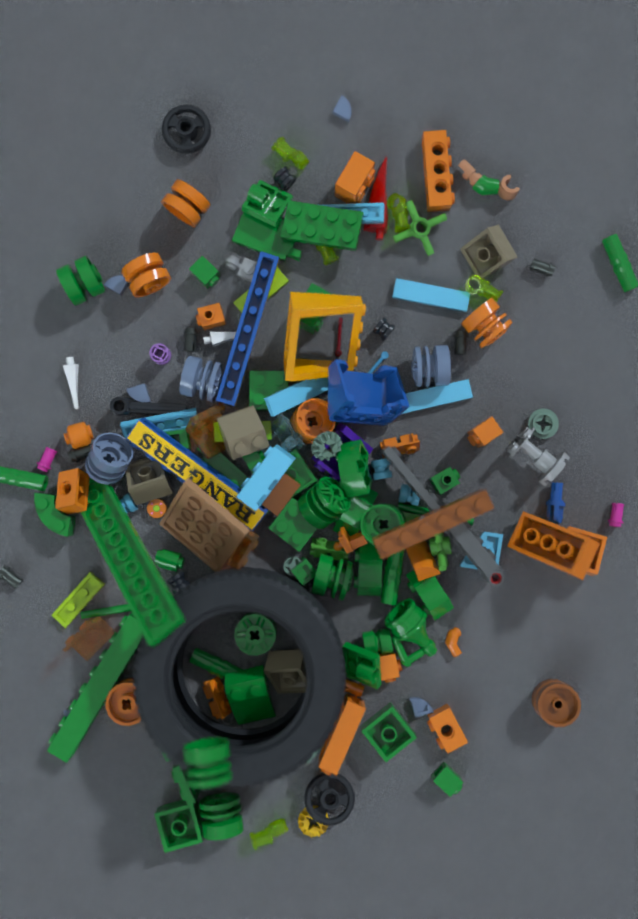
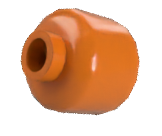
[64,422,94,449]

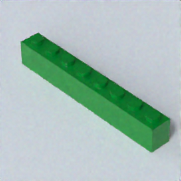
[47,613,143,763]

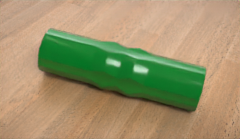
[602,234,638,293]
[0,466,48,491]
[380,549,405,605]
[189,647,243,679]

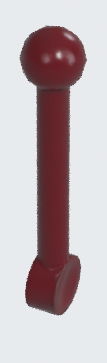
[335,318,343,357]

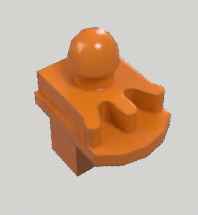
[333,527,368,553]

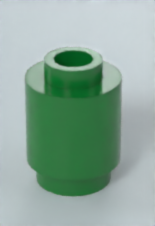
[154,549,185,572]

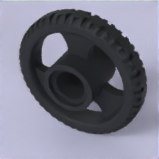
[162,104,211,154]
[304,773,355,826]

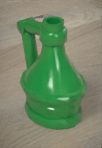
[384,598,437,667]

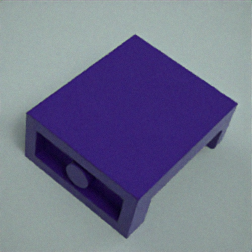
[311,423,373,482]

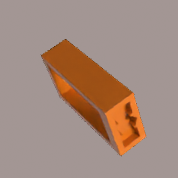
[318,693,366,775]

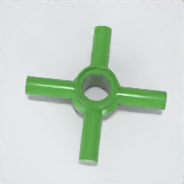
[393,200,447,256]
[430,532,452,571]

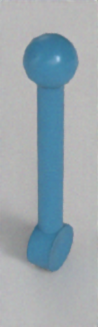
[368,351,389,374]

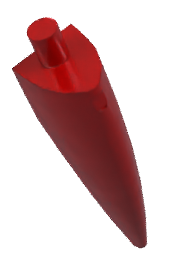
[363,157,388,241]

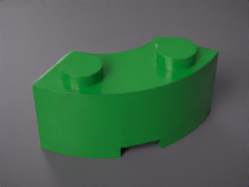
[336,439,372,498]
[333,489,378,536]
[34,493,76,537]
[354,543,383,596]
[406,570,454,620]

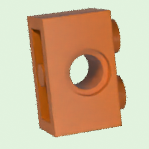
[467,417,503,448]
[55,468,90,514]
[426,704,468,754]

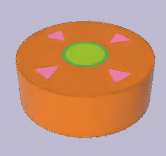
[147,499,167,518]

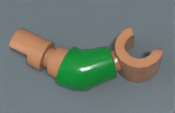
[458,159,520,201]

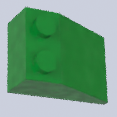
[225,665,276,725]

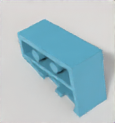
[237,444,296,511]

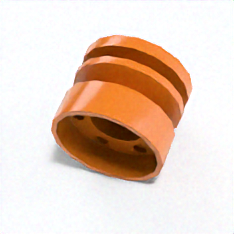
[461,297,513,349]
[290,398,336,444]

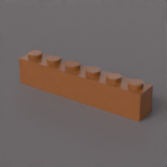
[372,489,494,559]

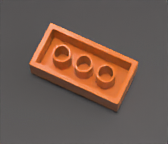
[507,511,599,580]

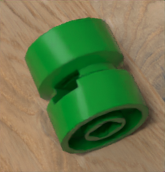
[362,628,393,655]

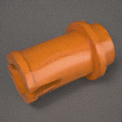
[345,679,365,698]

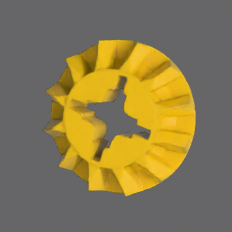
[298,805,329,838]

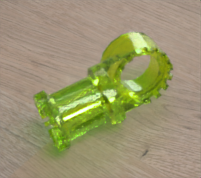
[271,136,309,170]
[387,193,411,234]
[315,245,340,266]
[465,274,504,302]
[250,818,289,850]

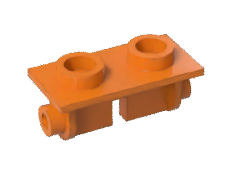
[379,433,420,458]
[202,676,232,719]

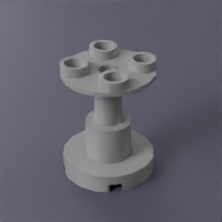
[507,427,570,486]

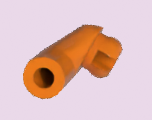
[445,627,462,657]

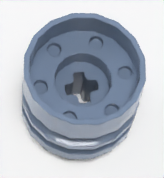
[411,345,451,387]
[180,355,222,402]
[85,433,134,485]

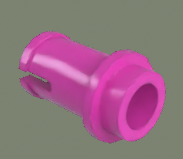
[36,447,57,472]
[608,503,624,527]

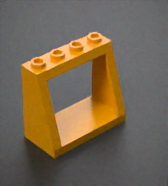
[283,292,366,381]

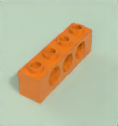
[421,130,455,212]

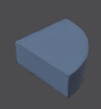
[333,96,351,122]
[104,276,129,296]
[126,383,151,402]
[409,697,434,718]

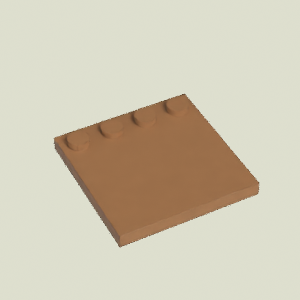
[159,478,250,572]

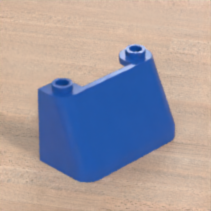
[328,359,410,425]

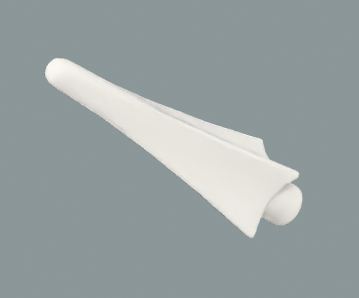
[203,332,236,347]
[62,357,79,410]

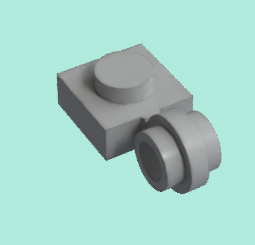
[225,255,257,282]

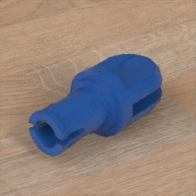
[546,482,566,525]

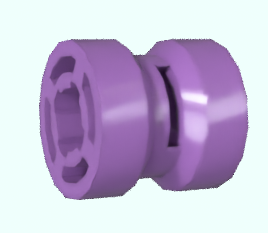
[149,343,171,365]

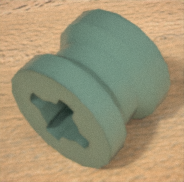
[283,556,301,576]

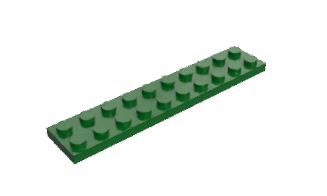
[81,478,186,647]

